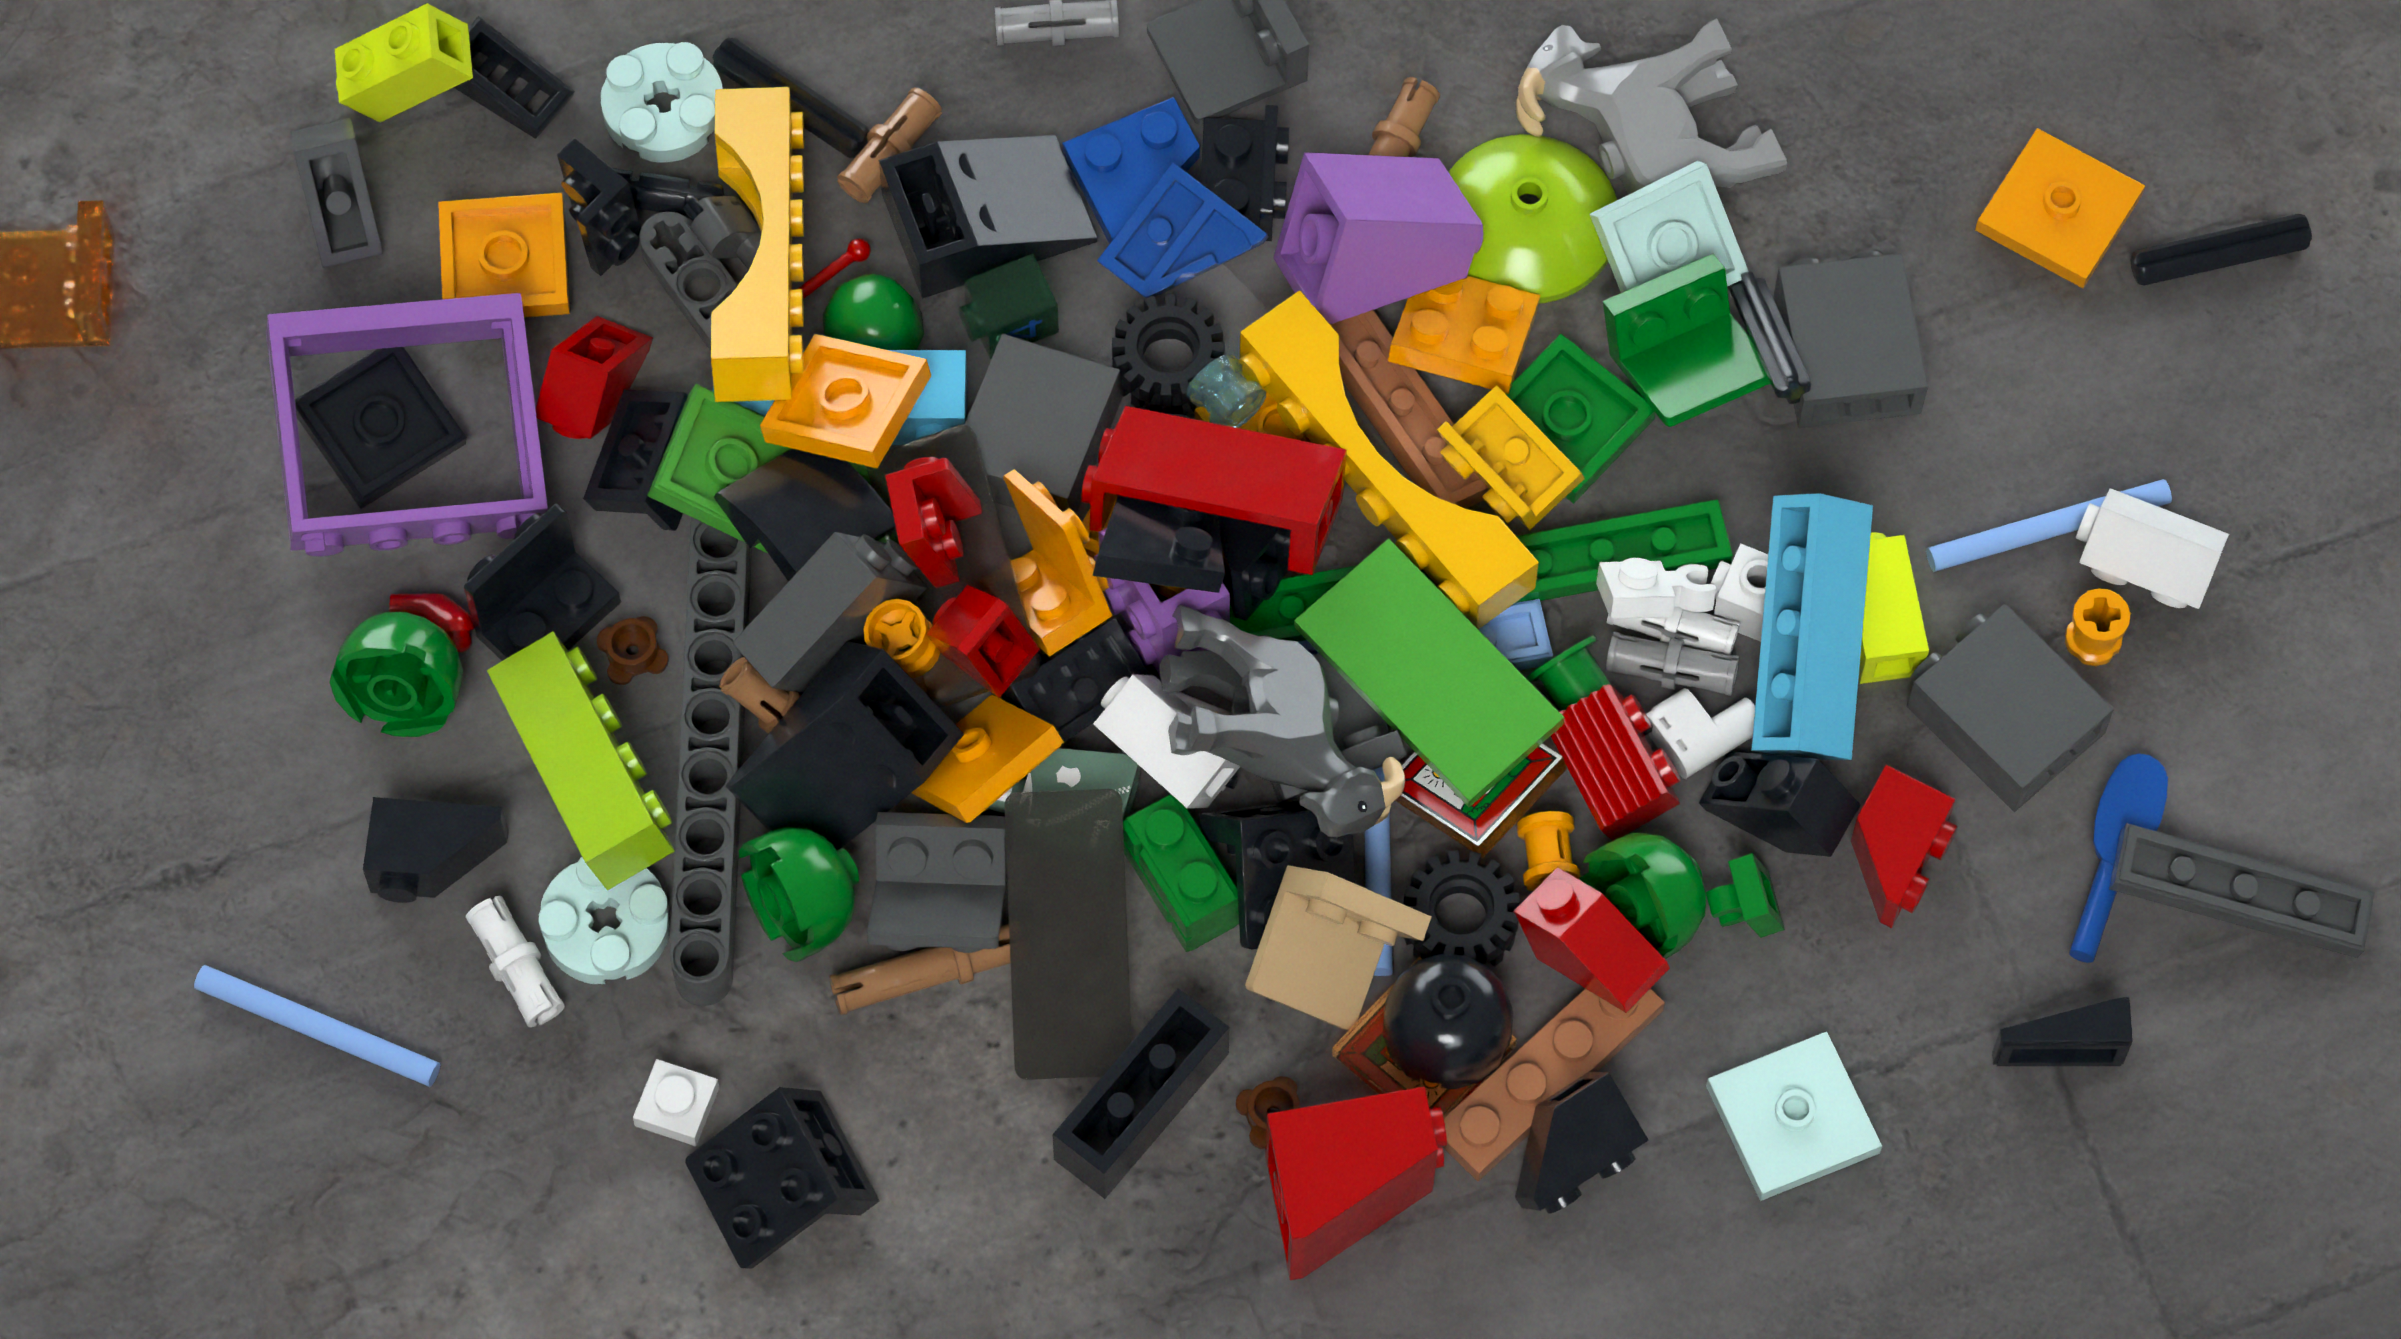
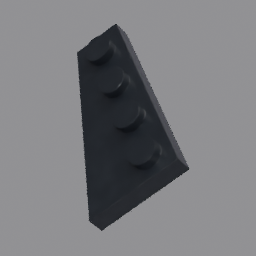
[1092,414,1225,593]

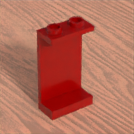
[1081,406,1347,575]

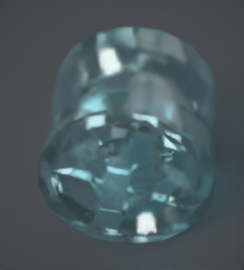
[1186,354,1266,428]

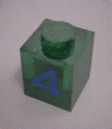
[958,254,1059,359]

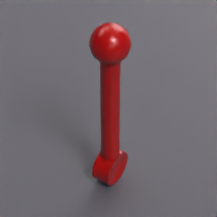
[797,238,871,299]

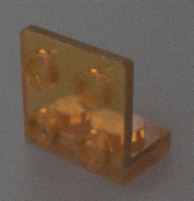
[0,200,115,349]

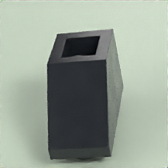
[1218,515,1291,621]
[1699,752,1861,857]
[1515,1071,1648,1214]

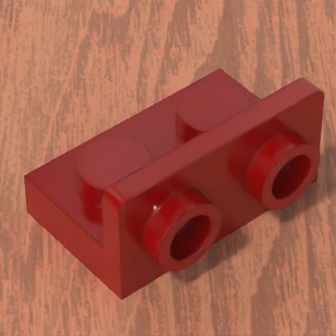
[885,457,982,588]

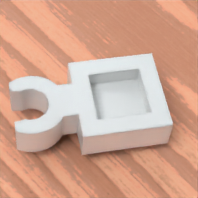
[1596,558,1716,619]

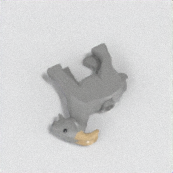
[1516,18,1787,195]

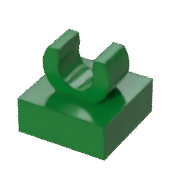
[1705,853,1785,938]

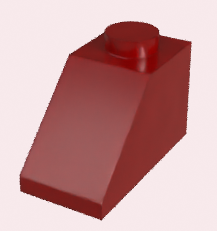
[535,316,653,439]
[927,585,1040,698]
[1514,867,1670,1013]

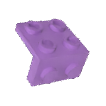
[1094,528,1230,675]

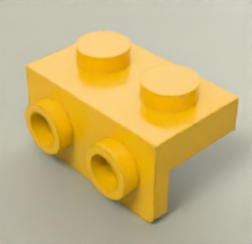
[1436,385,1585,530]

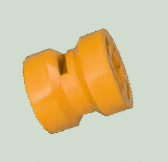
[863,599,940,678]

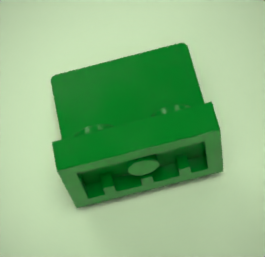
[1603,254,1771,427]

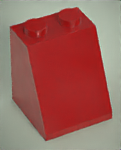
[1265,1086,1447,1280]

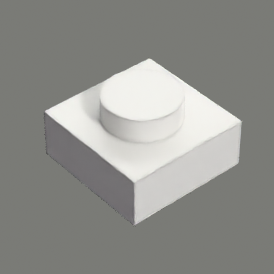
[633,1059,719,1146]

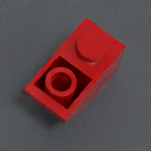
[1851,765,1958,928]

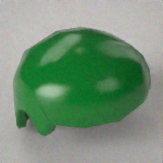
[823,274,924,350]

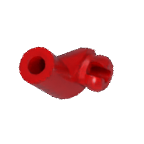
[389,594,474,652]

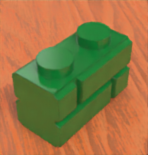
[1120,794,1239,952]

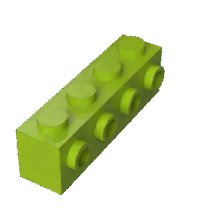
[487,632,675,891]

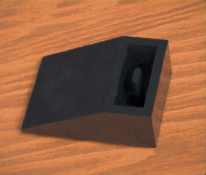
[879,135,1097,299]
[725,641,964,851]

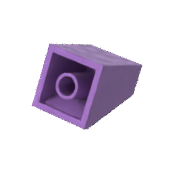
[1273,152,1483,324]

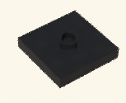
[295,347,467,509]

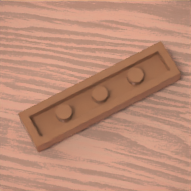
[1330,310,1489,509]
[1443,988,1665,1182]

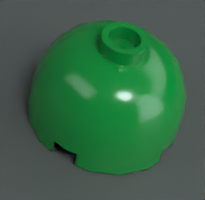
[329,612,463,737]
[739,828,859,962]
[1579,833,1706,959]

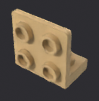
[1245,865,1432,1031]

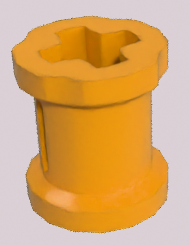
[2065,588,2131,666]
[1517,811,1581,891]

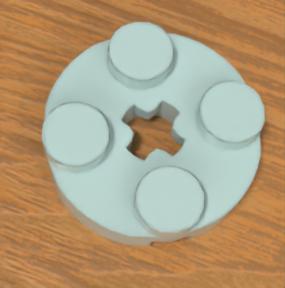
[601,42,723,163]
[539,857,670,984]

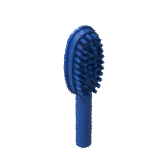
[2069,754,2168,963]

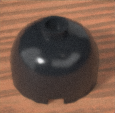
[1382,954,1513,1089]

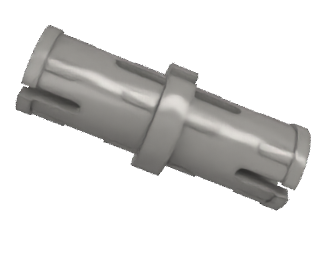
[994,0,1119,47]
[1606,632,1740,696]

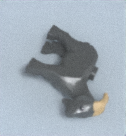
[1159,605,1405,837]

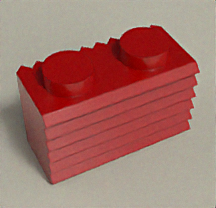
[1551,684,1681,841]

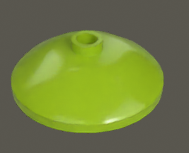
[1448,134,1617,304]

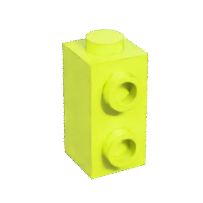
[335,3,473,123]
[1859,532,1929,684]

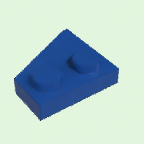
[1062,97,1200,244]
[1097,162,1269,299]

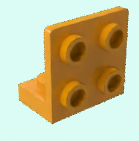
[981,469,1112,657]

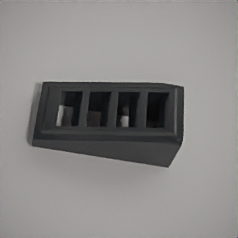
[454,16,575,139]
[1992,997,2133,1066]

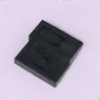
[714,449,896,582]

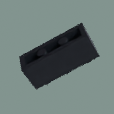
[1053,988,1230,1199]

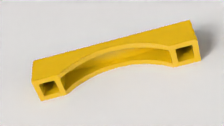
[711,87,804,402]
[1238,290,1539,629]

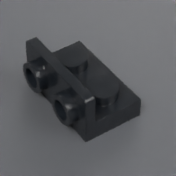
[1200,105,1289,242]
[557,138,641,276]
[583,389,688,531]
[1002,618,1150,743]

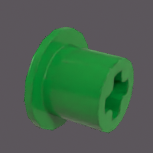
[1526,635,1610,711]

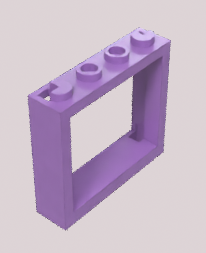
[266,293,548,556]

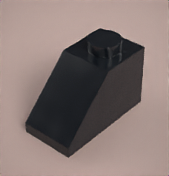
[363,797,508,903]

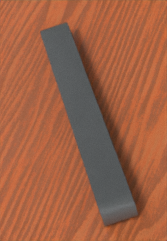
[670,517,752,1006]

